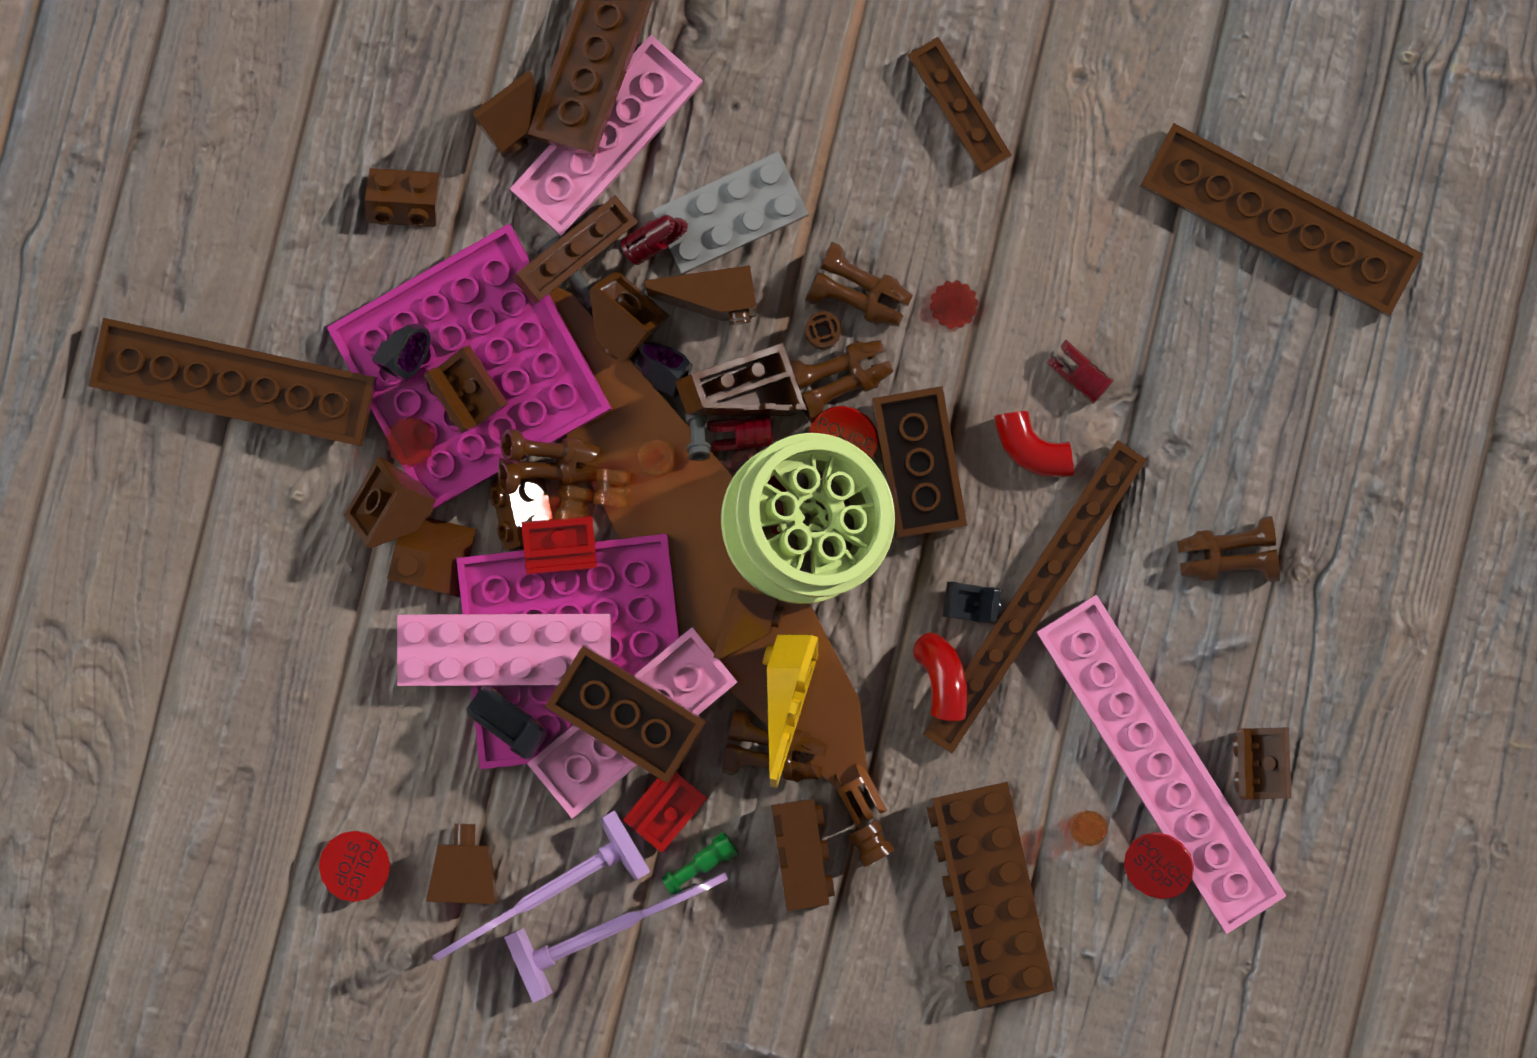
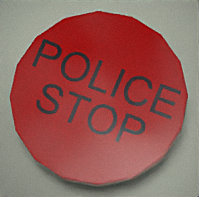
[809,406,879,459]
[319,830,390,902]
[1124,832,1194,899]

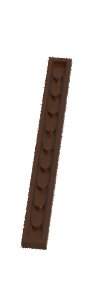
[922,440,1147,754]

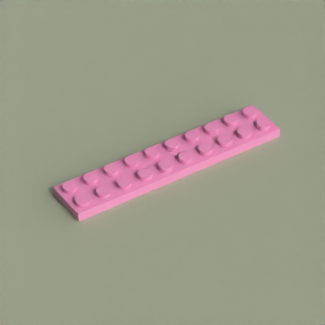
[1036,595,1286,934]

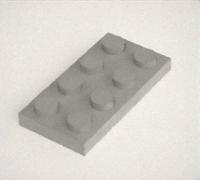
[652,151,808,275]

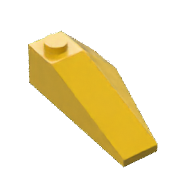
[762,635,818,788]

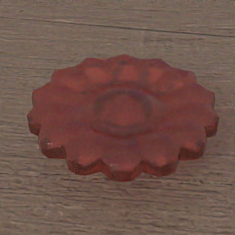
[930,280,978,329]
[387,417,435,466]

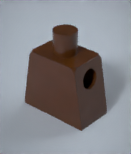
[427,823,498,904]

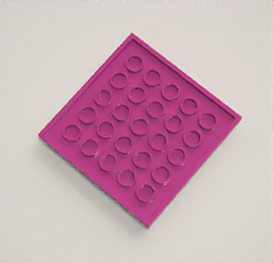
[327,224,612,510]
[456,534,680,769]

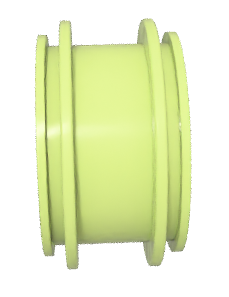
[721,433,895,604]

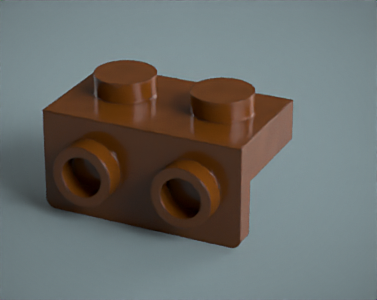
[365,168,440,227]
[424,345,508,433]
[490,478,553,551]
[1233,727,1291,800]

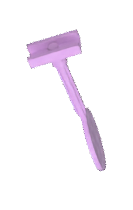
[432,810,650,962]
[504,873,728,1003]

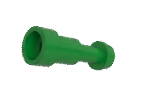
[661,831,739,895]

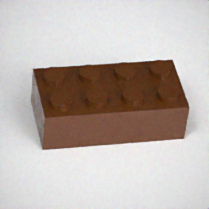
[871,386,967,540]
[545,645,707,783]

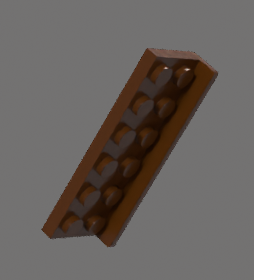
[926,782,1055,1009]

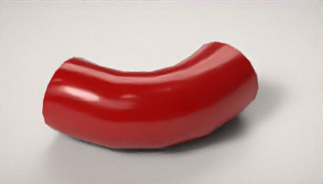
[994,411,1074,478]
[913,632,967,721]

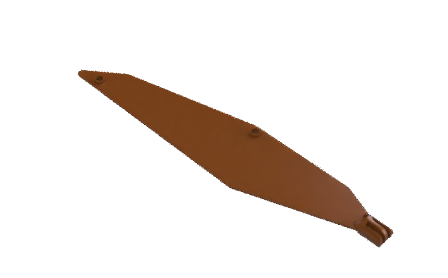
[550,287,887,826]

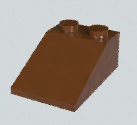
[644,265,757,325]

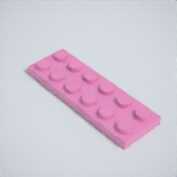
[510,35,703,237]
[397,614,611,686]
[527,627,738,819]

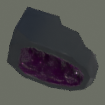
[372,323,431,382]
[634,342,693,398]

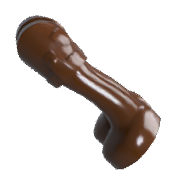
[805,242,913,327]
[789,340,894,423]
[498,429,600,494]
[1177,516,1280,582]
[722,709,827,782]

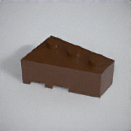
[675,343,807,416]
[771,798,835,911]

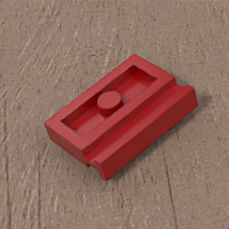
[521,515,597,574]
[623,772,707,853]

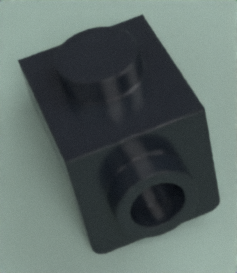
[942,582,1001,623]

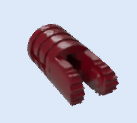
[621,215,689,265]
[1046,340,1114,404]
[707,416,772,452]

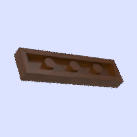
[908,37,1012,175]
[512,195,638,305]

